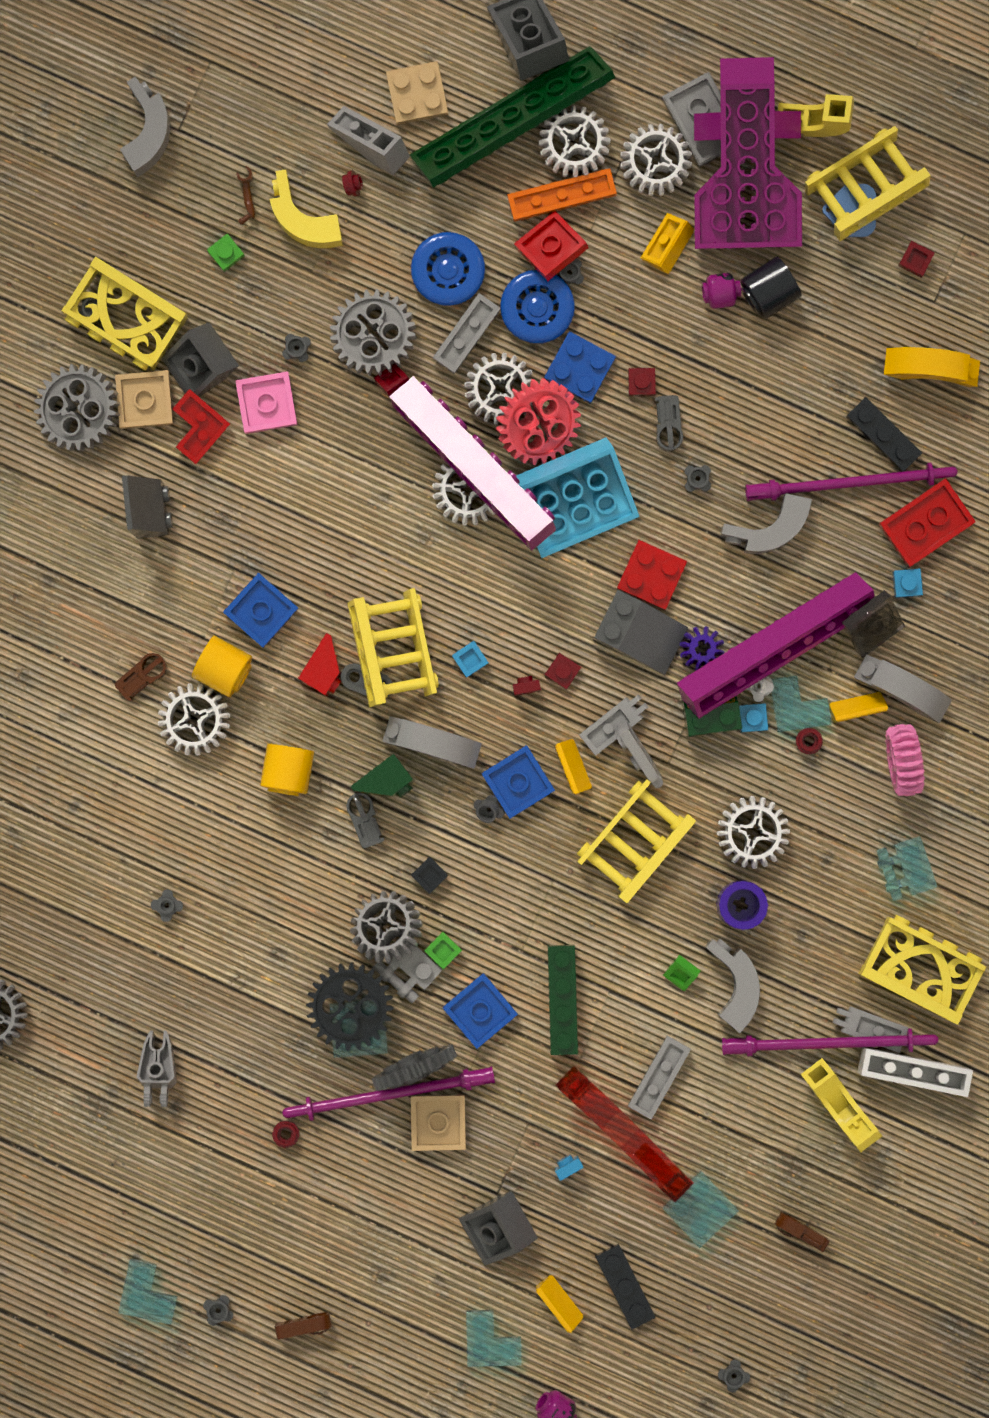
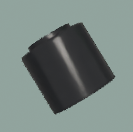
[740,256,802,319]

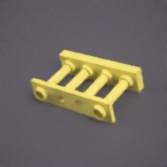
[805,126,931,241]
[347,588,439,708]
[577,779,696,903]

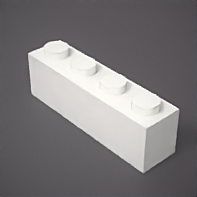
[857,1047,973,1097]

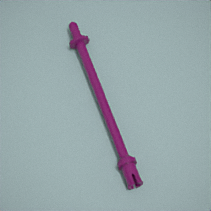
[745,462,958,502]
[722,1028,939,1057]
[282,1066,495,1121]

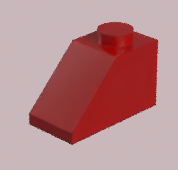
[298,633,342,697]

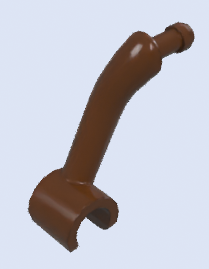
[236,166,255,225]

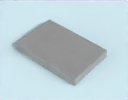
[662,72,721,168]

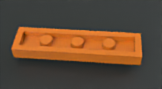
[507,168,617,222]

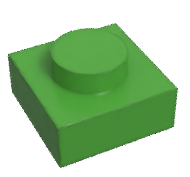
[207,233,245,272]
[424,932,462,970]
[663,955,701,992]

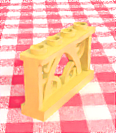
[61,256,188,371]
[858,915,986,1025]

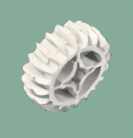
[539,105,610,177]
[620,124,692,196]
[465,353,535,425]
[432,464,495,526]
[158,683,231,756]
[717,796,790,869]

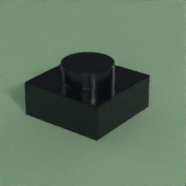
[411,857,449,894]

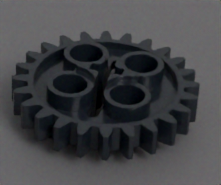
[306,962,394,1051]

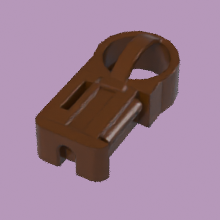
[115,653,167,702]
[774,1212,830,1252]
[274,1312,332,1340]

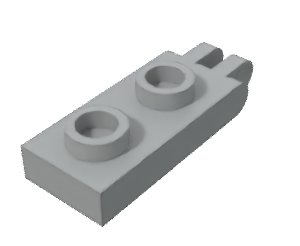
[579,694,648,756]
[616,720,663,788]
[832,1006,908,1053]

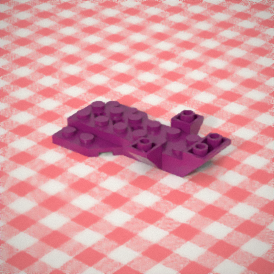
[694,57,802,249]

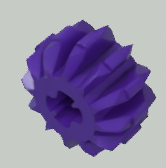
[679,626,725,671]

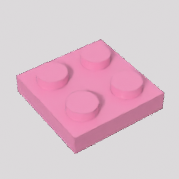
[235,371,297,434]

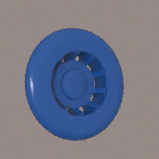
[411,232,485,306]
[500,270,575,343]

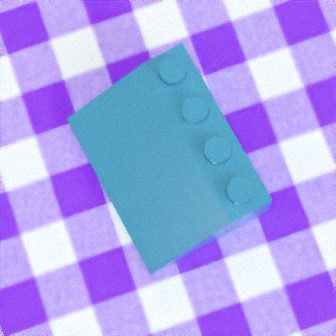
[516,437,640,558]

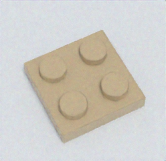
[386,61,448,125]
[115,370,174,429]
[411,1095,466,1151]

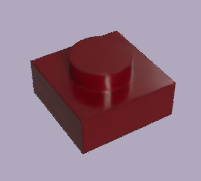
[898,241,935,278]
[374,363,409,398]
[628,368,656,396]
[545,652,581,690]
[512,676,541,696]

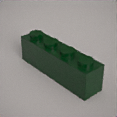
[547,944,578,1055]

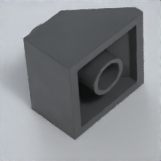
[161,322,239,397]
[459,1191,538,1266]

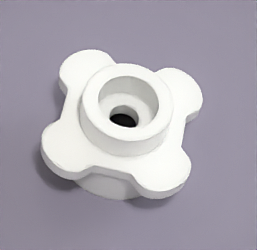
[747,676,774,702]

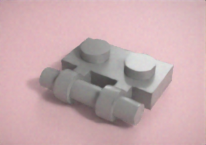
[372,937,443,1003]

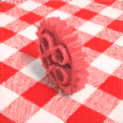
[496,378,581,465]

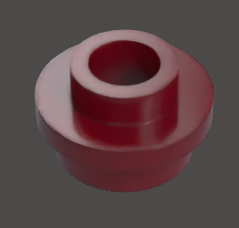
[342,170,363,197]
[796,728,823,755]
[272,1120,300,1148]

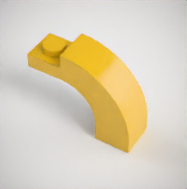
[884,347,980,387]

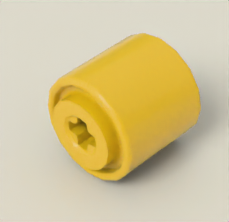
[191,635,252,698]
[260,743,315,796]

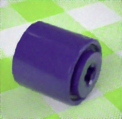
[716,880,768,930]

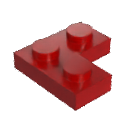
[172,389,230,465]

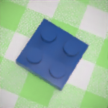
[544,331,616,404]
[223,572,299,648]
[481,745,555,819]
[442,973,518,1049]

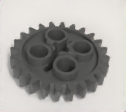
[371,1044,457,1091]

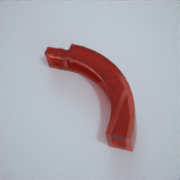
[555,1066,694,1203]

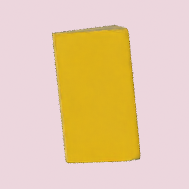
[640,213,694,274]
[829,692,888,723]
[555,739,592,795]
[536,1275,583,1333]

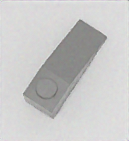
[327,106,410,175]

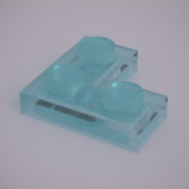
[772,675,831,733]
[118,1258,178,1325]
[466,1310,522,1367]

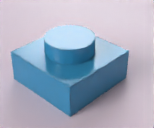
[892,569,923,598]
[452,641,489,678]
[739,703,768,733]
[554,1154,584,1181]

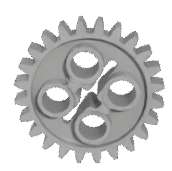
[330,289,417,376]
[34,364,120,451]

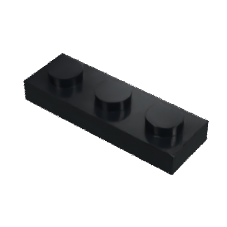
[846,397,922,472]
[595,1243,656,1330]

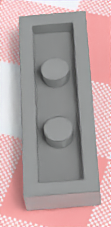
[433,293,501,375]
[627,1035,691,1120]

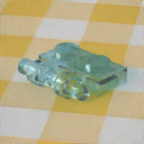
[876,836,937,901]

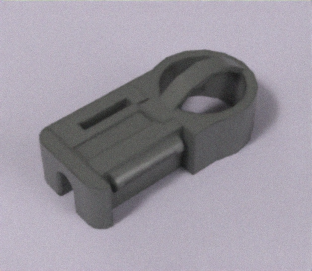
[654,395,683,452]
[346,793,385,848]

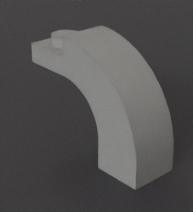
[120,76,170,177]
[720,493,812,554]
[854,654,952,723]
[382,716,482,769]
[704,939,760,1033]

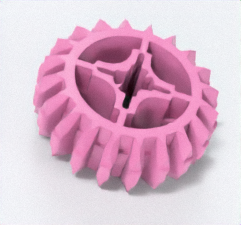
[885,724,925,796]

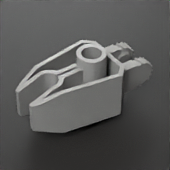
[137,1030,177,1107]

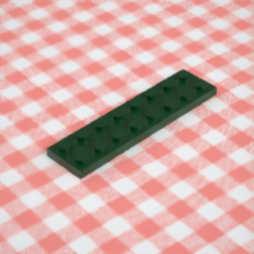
[410,46,616,188]

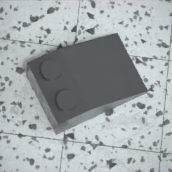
[487,0,569,81]
[122,475,173,539]
[593,590,688,675]

